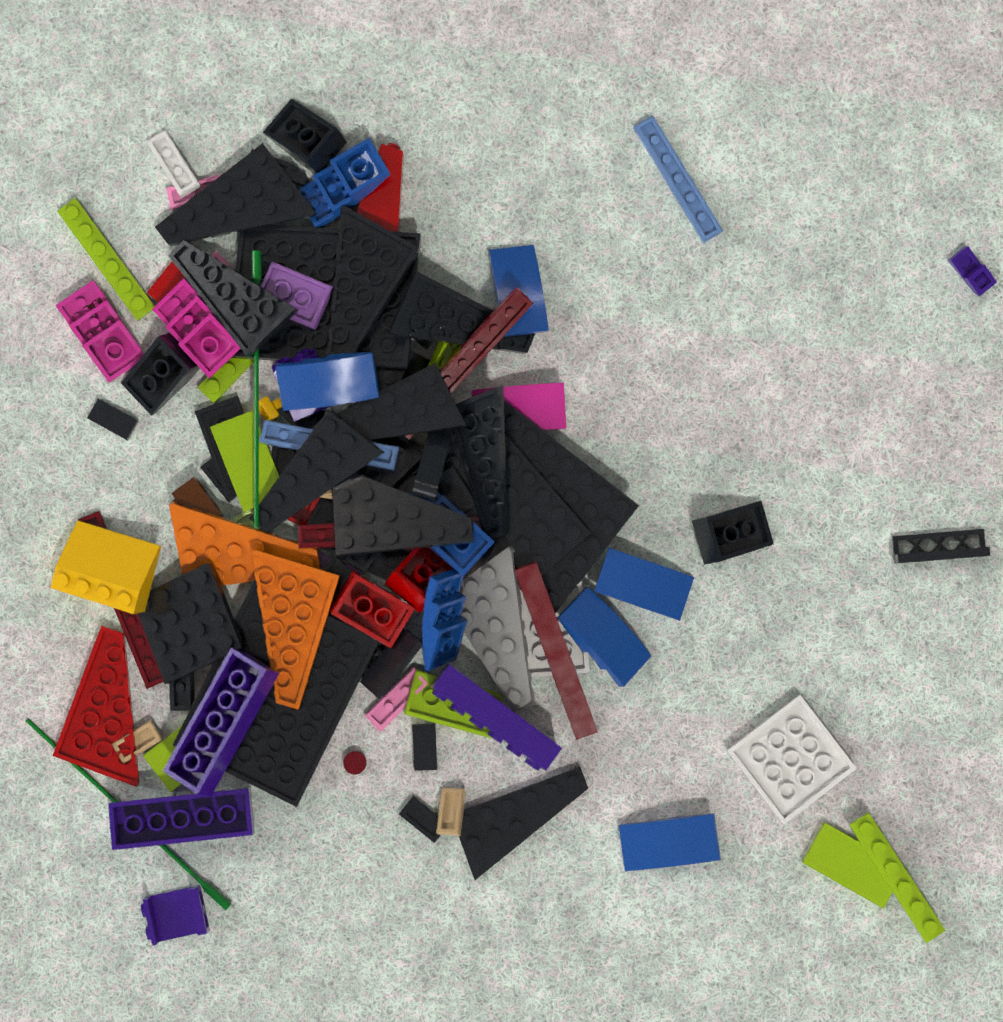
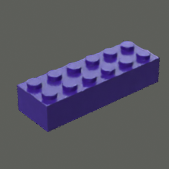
[163,648,279,796]
[430,664,562,771]
[108,788,255,850]

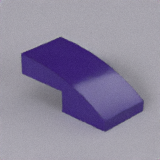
[948,246,997,297]

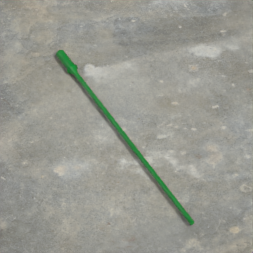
[251,251,262,527]
[25,718,232,911]

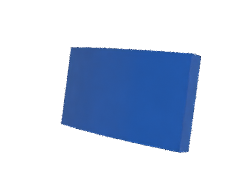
[298,138,390,228]
[489,245,549,337]
[276,352,379,411]
[410,491,494,576]
[594,548,694,621]
[422,569,468,671]
[557,587,651,687]
[619,813,721,871]

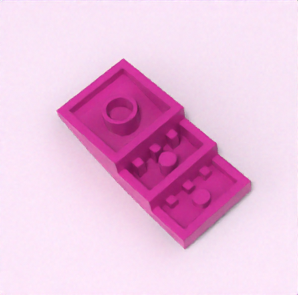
[152,278,241,378]
[55,279,144,383]
[472,382,566,430]

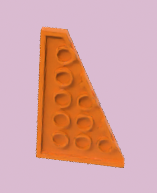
[169,502,322,586]
[251,549,340,710]

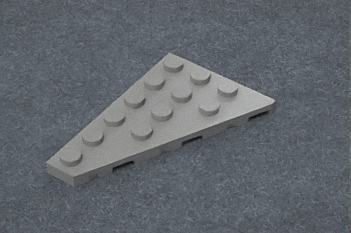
[459,546,535,712]

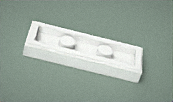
[146,130,201,198]

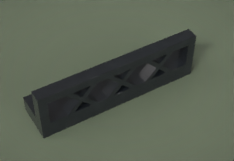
[892,529,990,564]

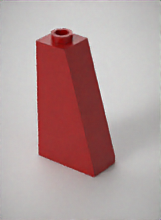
[357,143,404,232]

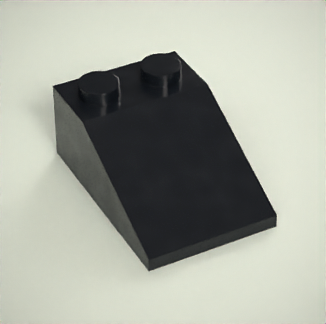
[263,99,347,174]
[121,333,200,416]
[692,500,774,565]

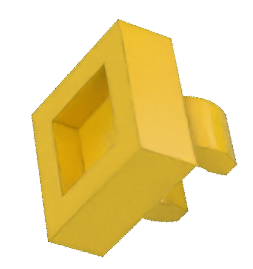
[259,396,282,422]

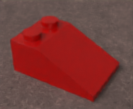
[385,547,453,613]
[329,570,415,648]

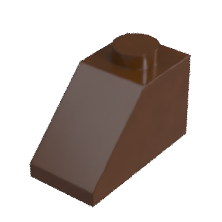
[171,477,224,517]

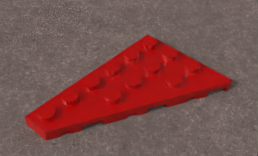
[52,626,140,787]

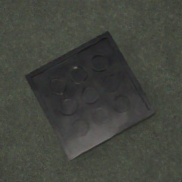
[137,562,246,684]

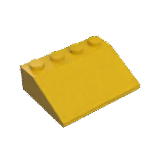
[50,521,161,614]

